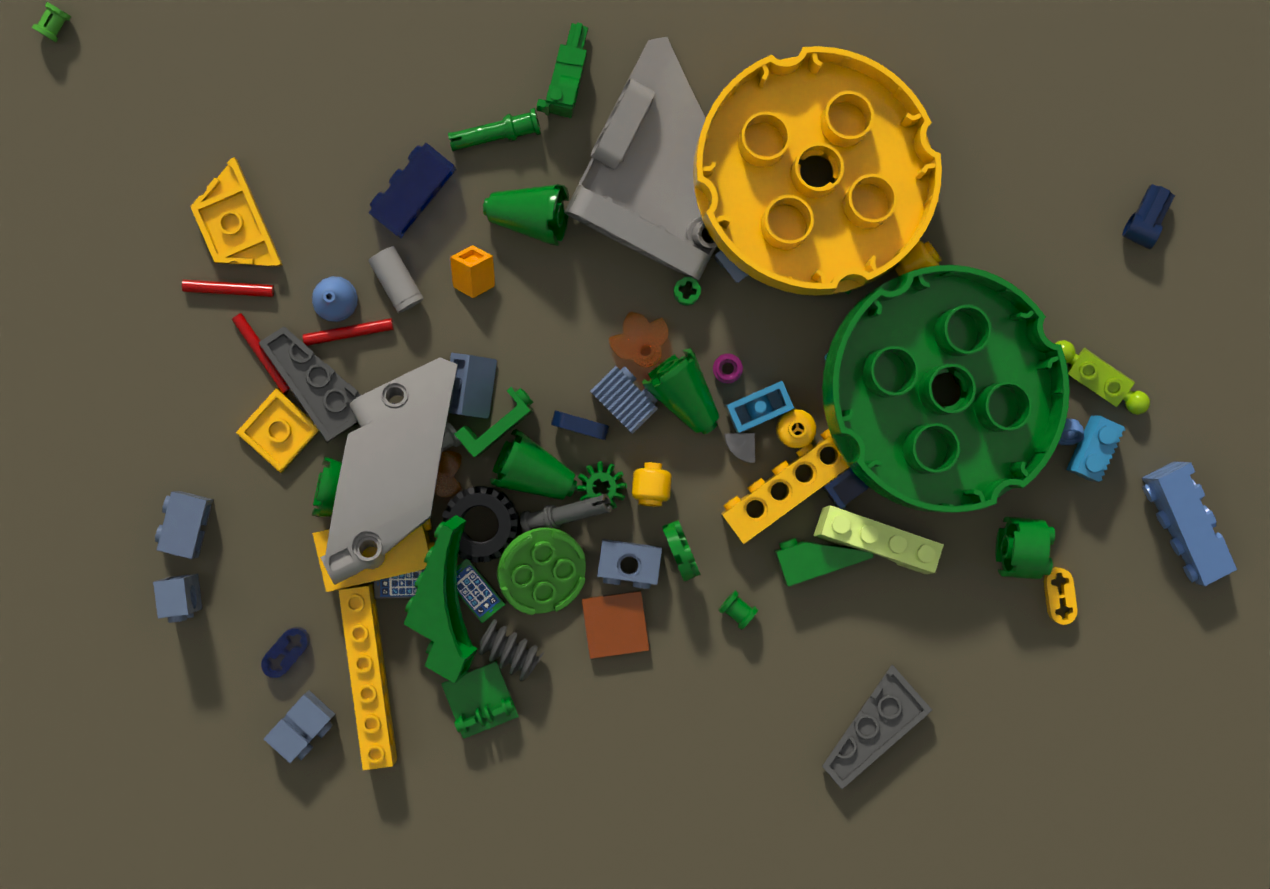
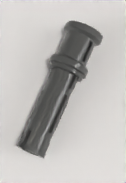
[520,494,612,533]

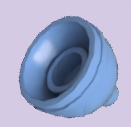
[312,276,358,322]

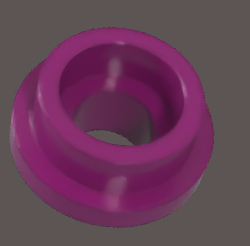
[713,354,743,384]

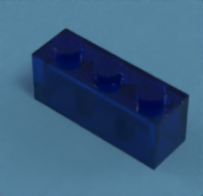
[369,143,457,239]

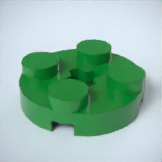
[662,520,701,582]

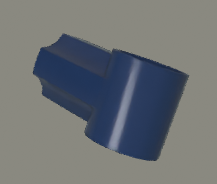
[1122,184,1175,249]

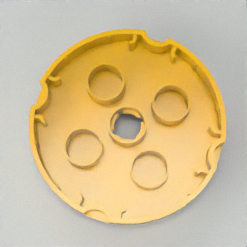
[693,46,942,296]

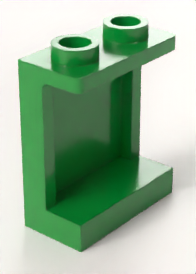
[455,387,534,458]

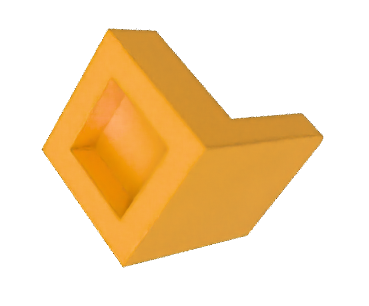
[450,245,495,298]

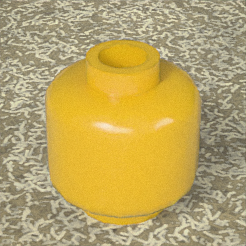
[895,240,942,276]
[776,409,817,448]
[632,462,672,507]

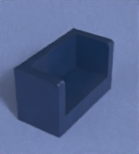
[822,467,870,510]

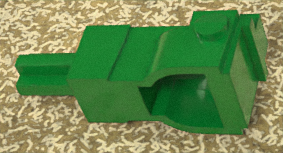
[537,22,589,118]

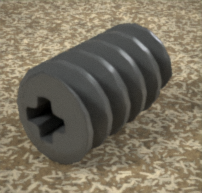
[478,619,545,682]

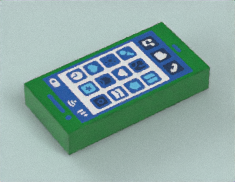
[456,559,506,623]

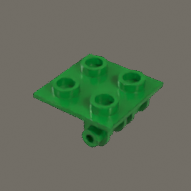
[441,661,519,739]

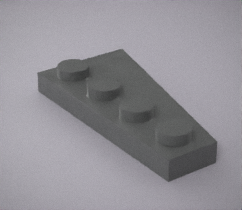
[259,326,361,443]
[822,665,932,789]

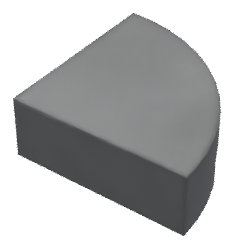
[724,433,755,463]

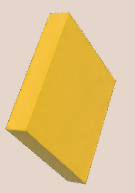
[236,388,319,473]

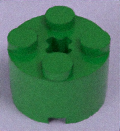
[995,516,1055,580]

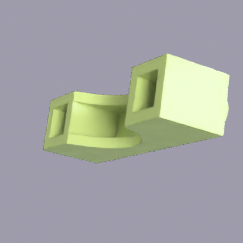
[814,505,944,574]

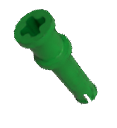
[448,108,541,152]

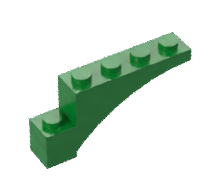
[404,515,478,684]

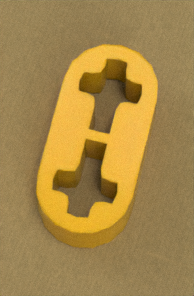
[1043,567,1078,625]

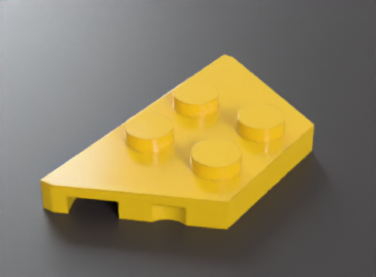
[190,157,283,267]

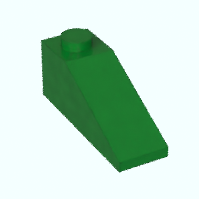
[774,538,874,587]

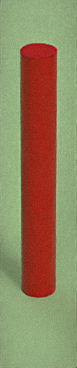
[182,280,274,297]
[232,313,290,394]
[303,318,394,346]

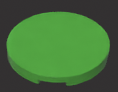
[497,527,586,615]

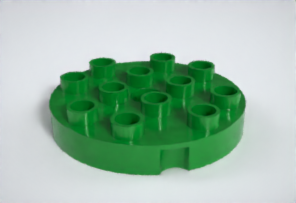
[822,265,1070,513]

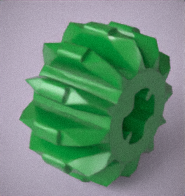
[576,461,627,509]

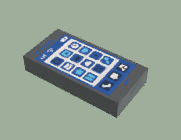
[374,569,425,599]

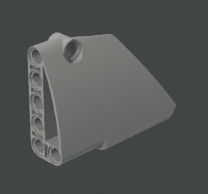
[564,37,717,281]

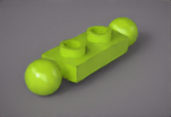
[1055,340,1150,415]

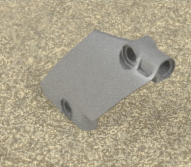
[320,357,458,585]

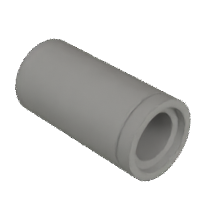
[368,246,424,313]

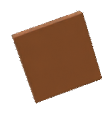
[582,590,649,659]

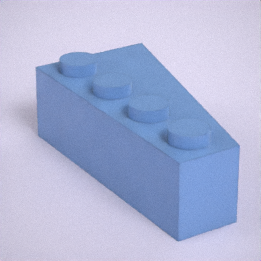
[1142,461,1237,586]

